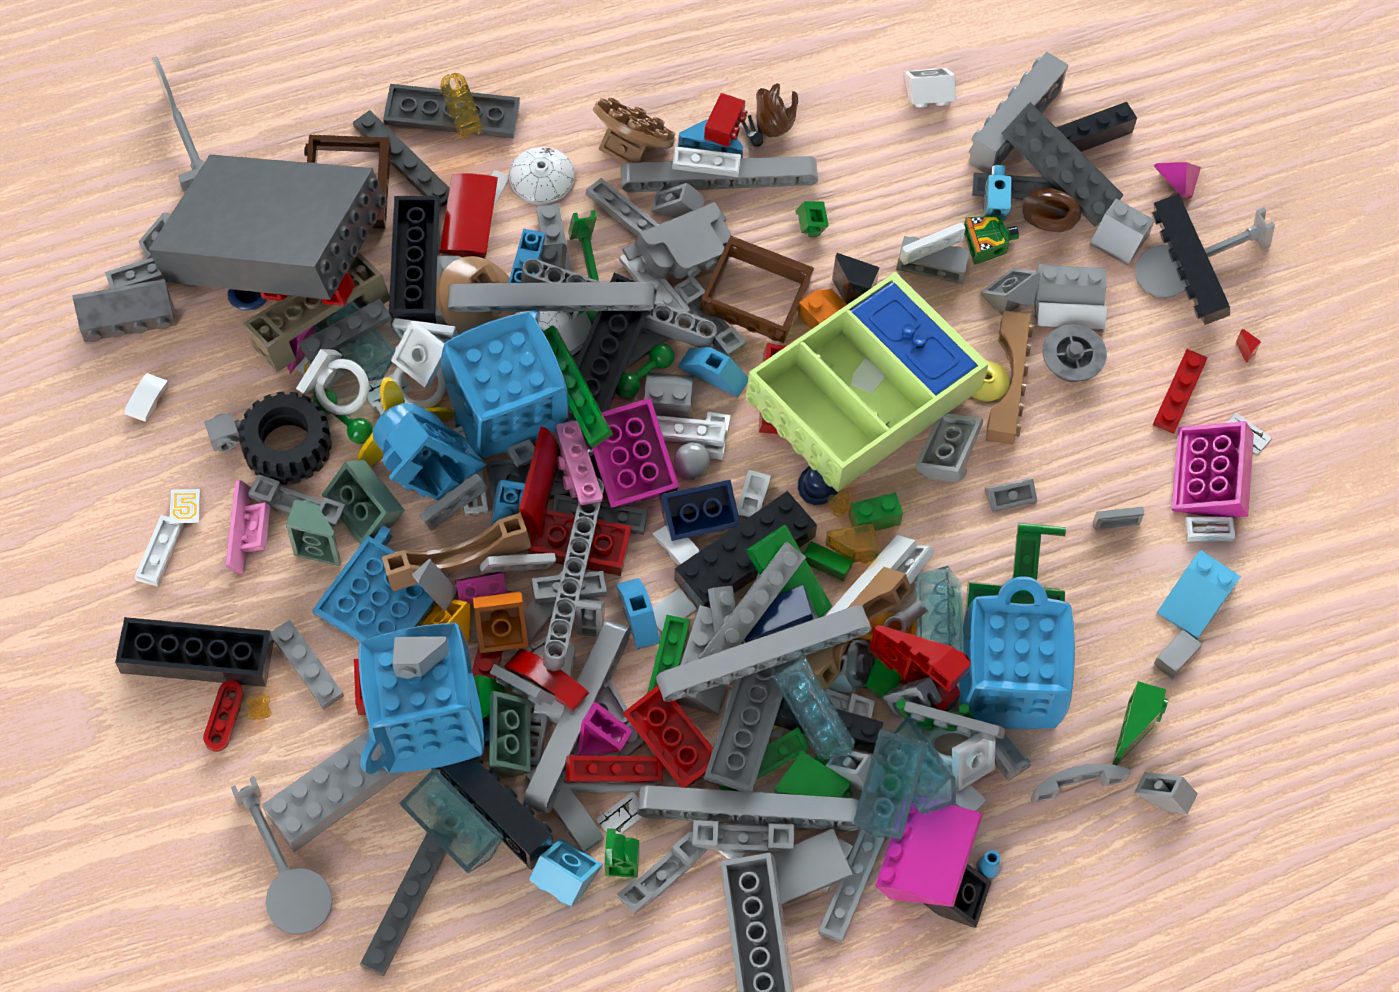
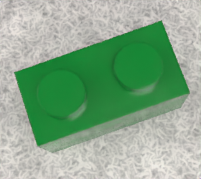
[849,492,903,536]

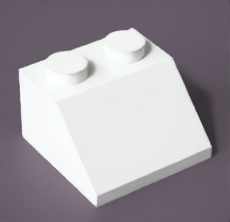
[904,68,956,107]

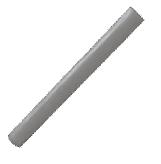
[566,782,654,793]

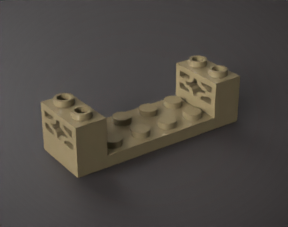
[243,252,389,372]

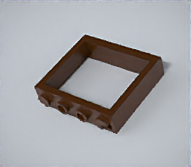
[304,135,391,229]
[699,235,814,343]

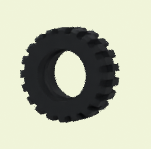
[238,391,332,485]

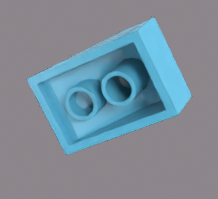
[1157,550,1241,640]

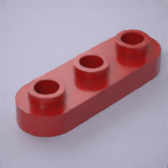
[203,680,244,752]

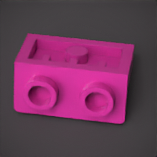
[455,572,507,604]

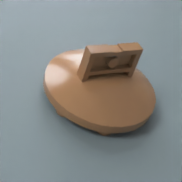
[593,97,676,164]
[436,256,516,335]

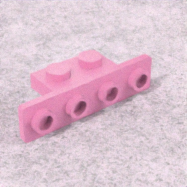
[555,421,603,505]
[226,480,271,575]

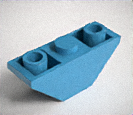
[678,119,744,159]
[508,229,545,283]
[678,347,748,398]
[490,480,525,527]
[616,578,660,650]

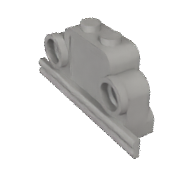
[622,202,731,279]

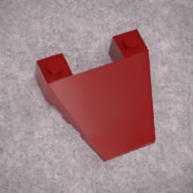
[869,625,971,712]

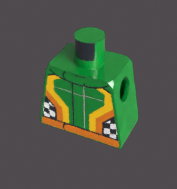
[964,216,1019,265]

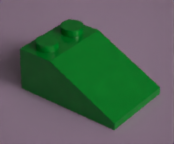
[1112,681,1168,765]

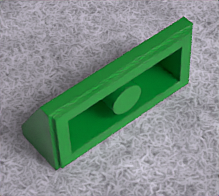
[803,541,854,581]
[866,657,901,698]

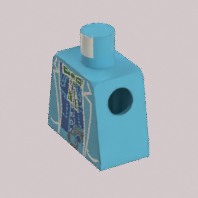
[983,165,1011,221]

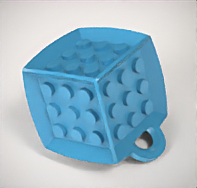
[441,309,569,458]
[959,577,1075,729]
[359,623,484,774]

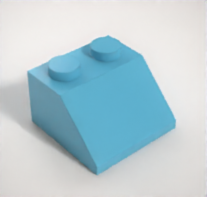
[529,838,603,906]

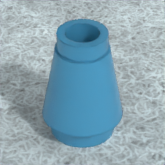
[976,850,1001,879]

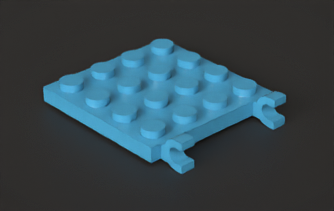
[312,525,451,642]

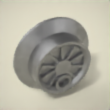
[1042,324,1107,382]

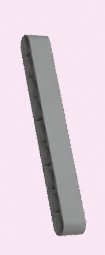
[621,156,818,192]
[521,259,717,348]
[448,282,654,312]
[543,478,604,671]
[656,605,872,702]
[523,620,631,813]
[637,786,861,831]

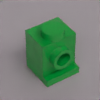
[795,201,829,237]

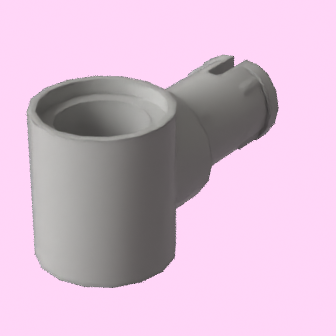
[883,599,928,633]

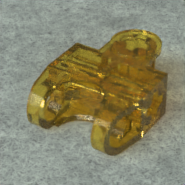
[440,73,483,140]

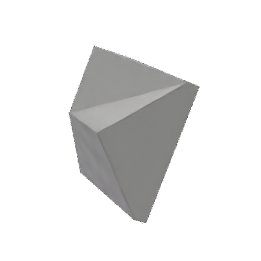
[980,268,1041,315]

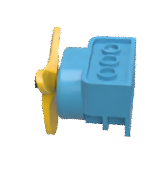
[357,377,486,501]

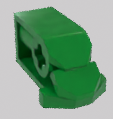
[604,828,640,878]

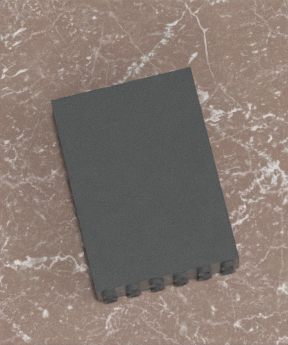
[148,154,387,300]

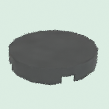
[847,640,874,688]

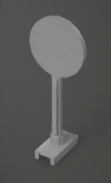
[152,56,204,192]
[1135,208,1275,298]
[231,776,332,935]

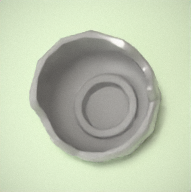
[674,442,710,480]

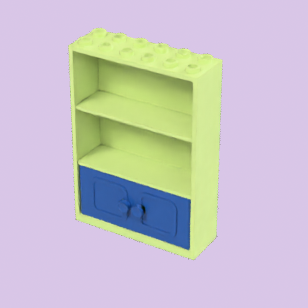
[746,272,989,492]

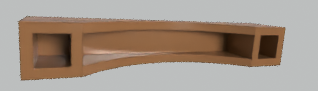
[985,310,1034,445]
[382,513,532,592]
[796,567,913,691]

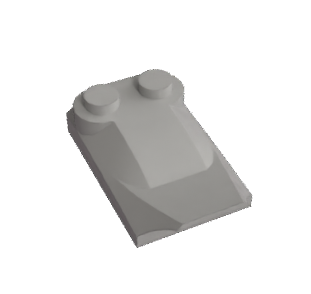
[915,414,983,482]

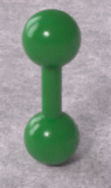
[616,343,675,399]
[311,388,373,444]

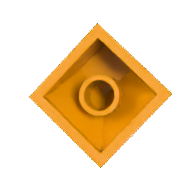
[419,599,470,642]

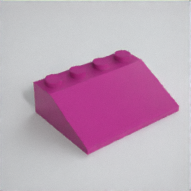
[591,398,679,508]
[1172,421,1254,518]
[875,796,983,907]

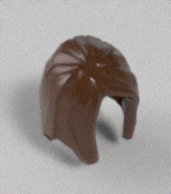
[756,83,798,137]
[1022,188,1081,232]

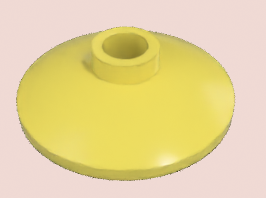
[972,361,1010,402]

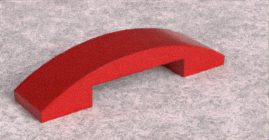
[504,649,589,711]

